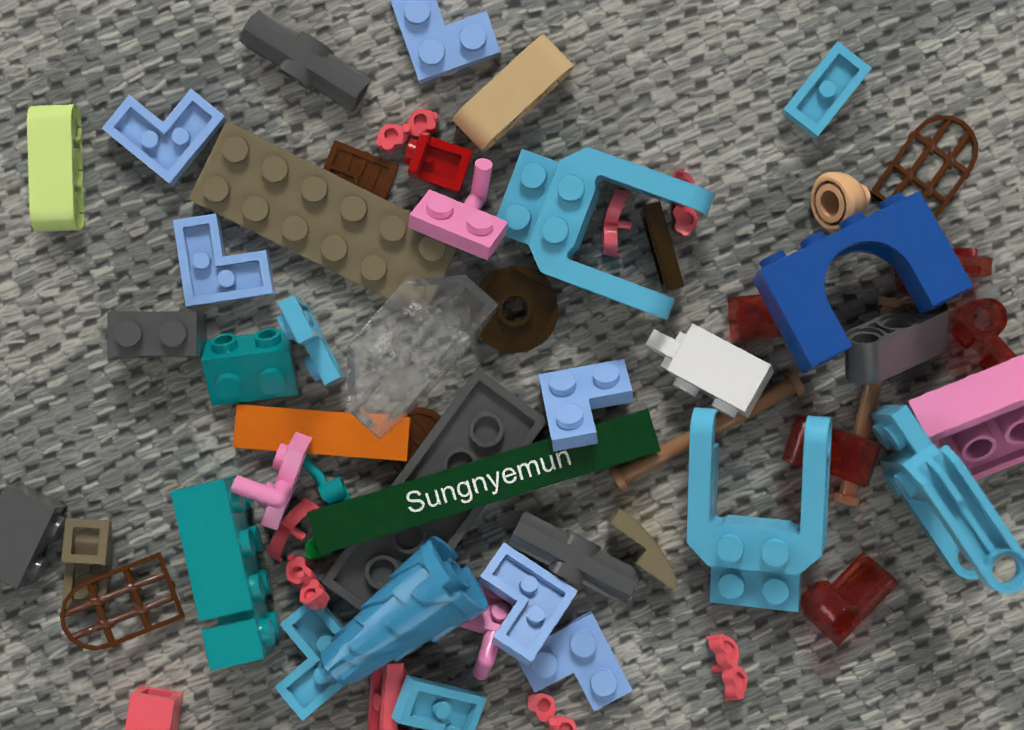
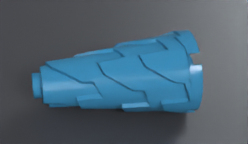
[318,536,488,686]

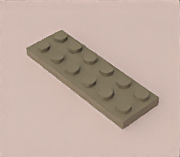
[188,120,458,317]

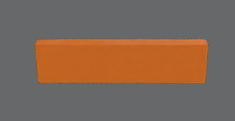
[233,404,412,461]

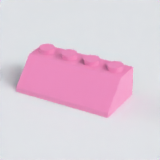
[908,354,1024,481]

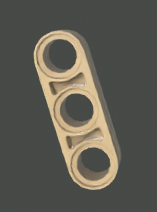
[452,34,575,152]

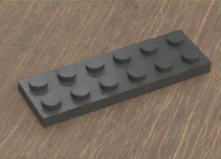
[321,368,547,611]

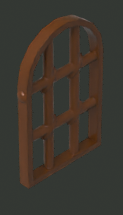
[870,115,978,219]
[60,552,185,651]

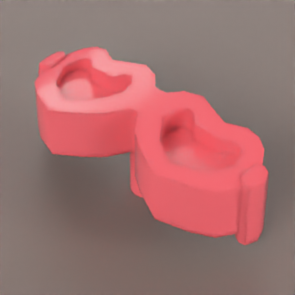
[376,109,440,153]
[670,168,699,238]
[601,189,633,258]
[266,497,320,563]
[286,554,330,610]
[706,634,748,701]
[526,691,577,730]

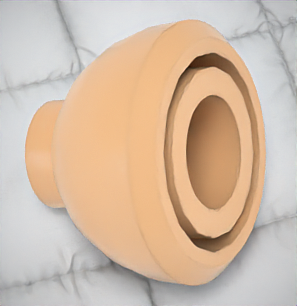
[811,172,871,233]

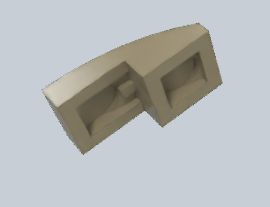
[608,506,678,590]
[61,518,112,610]

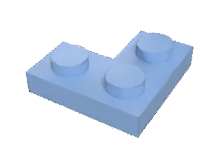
[390,0,501,83]
[102,89,228,186]
[173,213,275,308]
[538,359,633,452]
[478,543,578,667]
[518,610,633,711]

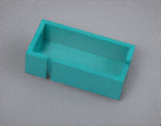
[170,475,282,671]

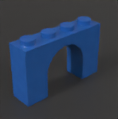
[752,191,973,374]

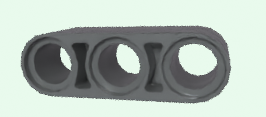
[844,302,949,385]

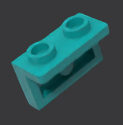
[201,328,299,406]

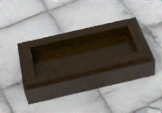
[640,201,684,293]

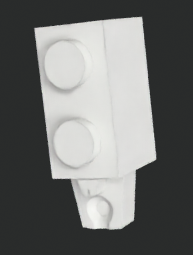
[646,323,774,419]

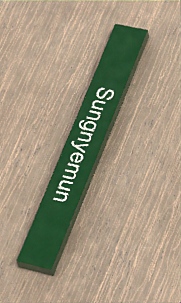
[307,408,661,555]

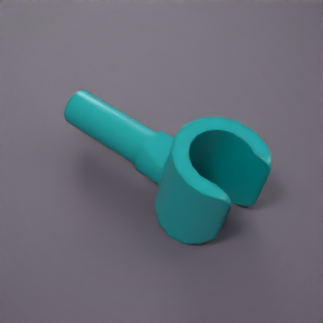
[303,454,350,504]

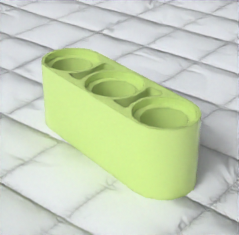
[27,104,84,232]

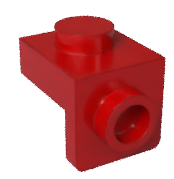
[403,130,473,194]

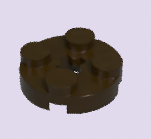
[471,266,559,354]

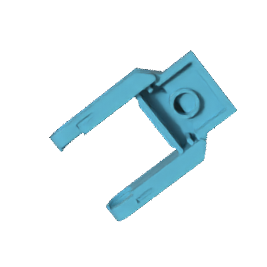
[496,147,715,320]
[869,405,1024,594]
[687,407,832,612]

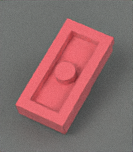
[367,660,410,730]

